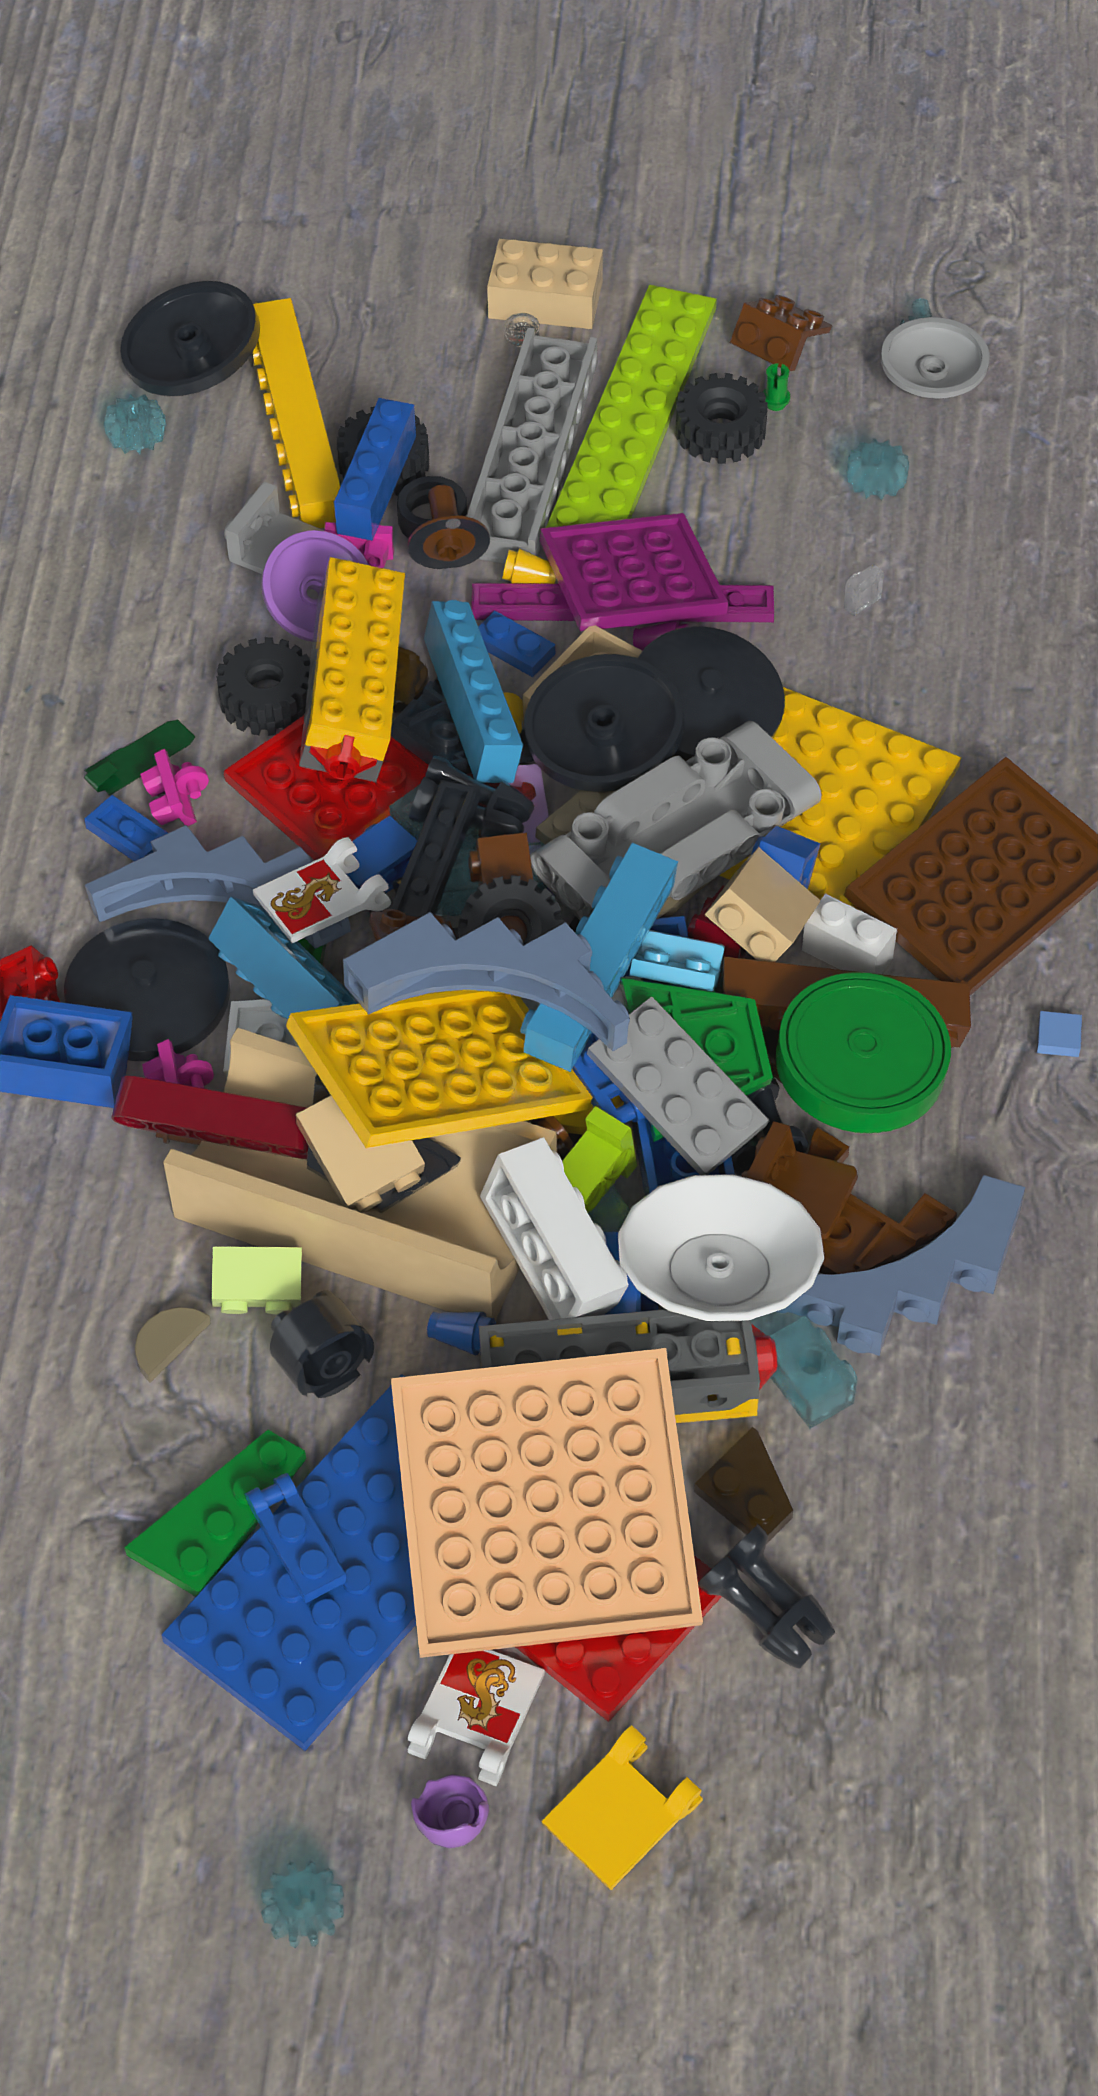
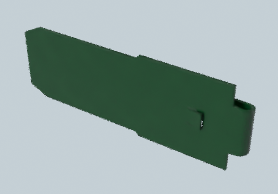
[84,720,195,796]

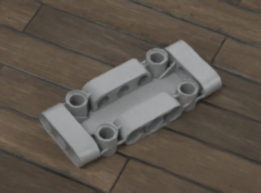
[530,721,822,920]

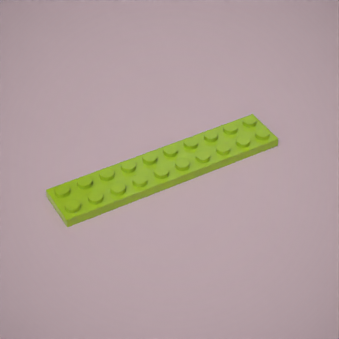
[546,285,717,528]

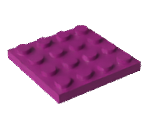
[540,513,728,632]

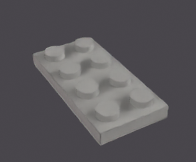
[587,997,769,1175]

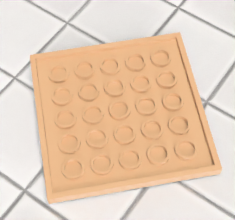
[391,1348,703,1658]

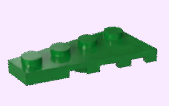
[124,1430,306,1597]

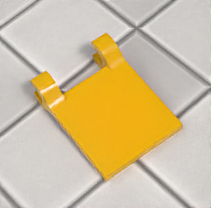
[541,1725,703,1890]

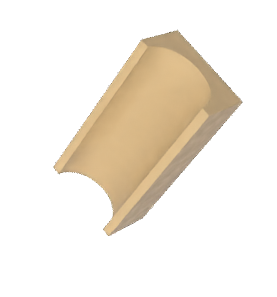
[163,1027,557,1321]

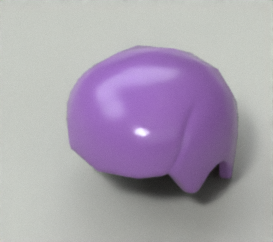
[411,1774,489,1848]

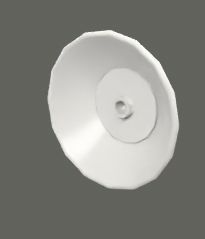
[618,1175,824,1321]

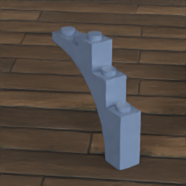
[85,825,351,949]
[343,912,630,1051]
[776,1175,1025,1356]

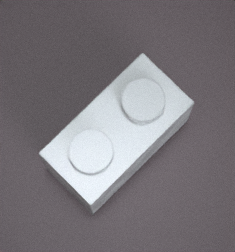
[802,894,897,974]

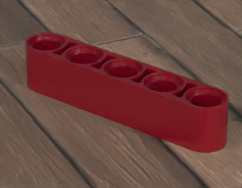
[111,1076,309,1159]

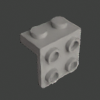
[224,482,324,574]

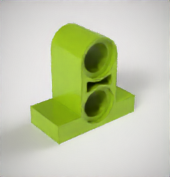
[562,1106,637,1213]

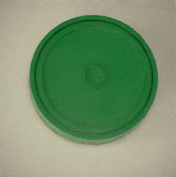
[776,973,951,1133]

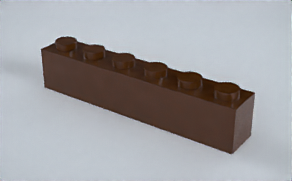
[715,957,971,1048]

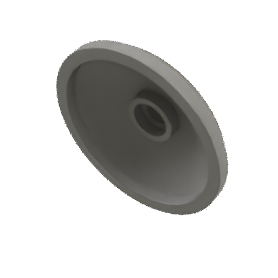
[881,317,990,399]

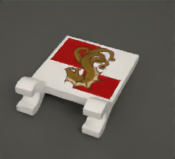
[253,837,391,943]
[408,1650,545,1786]

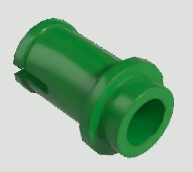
[763,363,790,411]

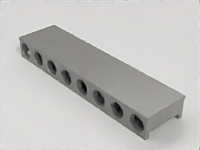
[466,328,598,564]

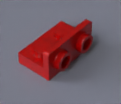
[0,945,60,1021]

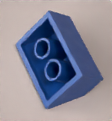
[0,995,133,1108]

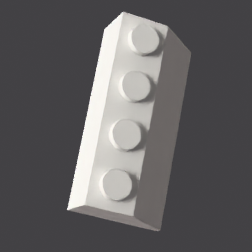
[480,1137,629,1320]

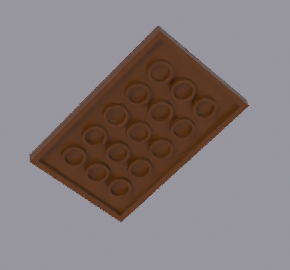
[844,757,1098,995]

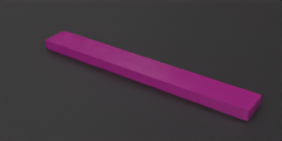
[471,583,774,623]

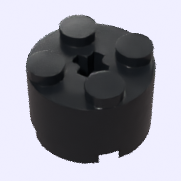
[270,1290,374,1398]

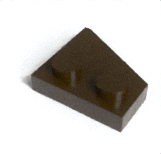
[694,1427,793,1543]

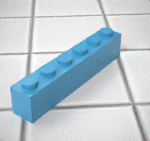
[424,600,523,783]
[520,843,678,1072]
[208,896,359,1019]

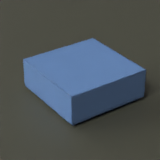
[1037,1011,1082,1057]

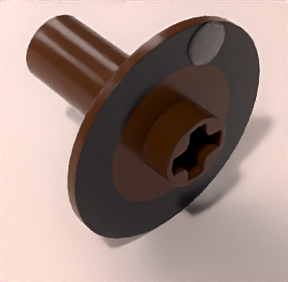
[408,485,490,569]

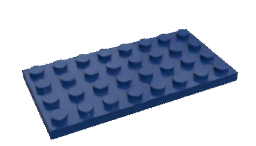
[161,1374,416,1751]

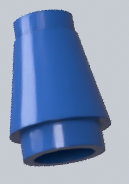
[427,1312,496,1356]

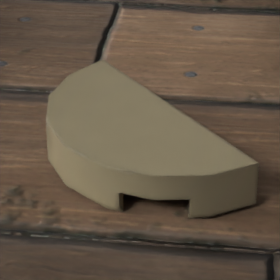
[135,1307,211,1383]

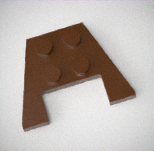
[808,1128,957,1275]

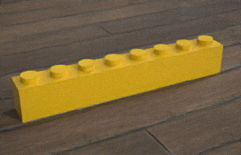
[252,298,340,528]

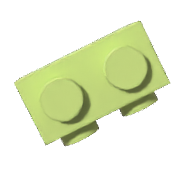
[212,1247,302,1314]

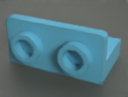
[629,930,725,992]

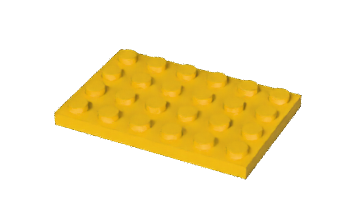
[286,990,593,1148]

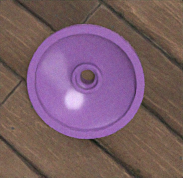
[262,530,369,642]

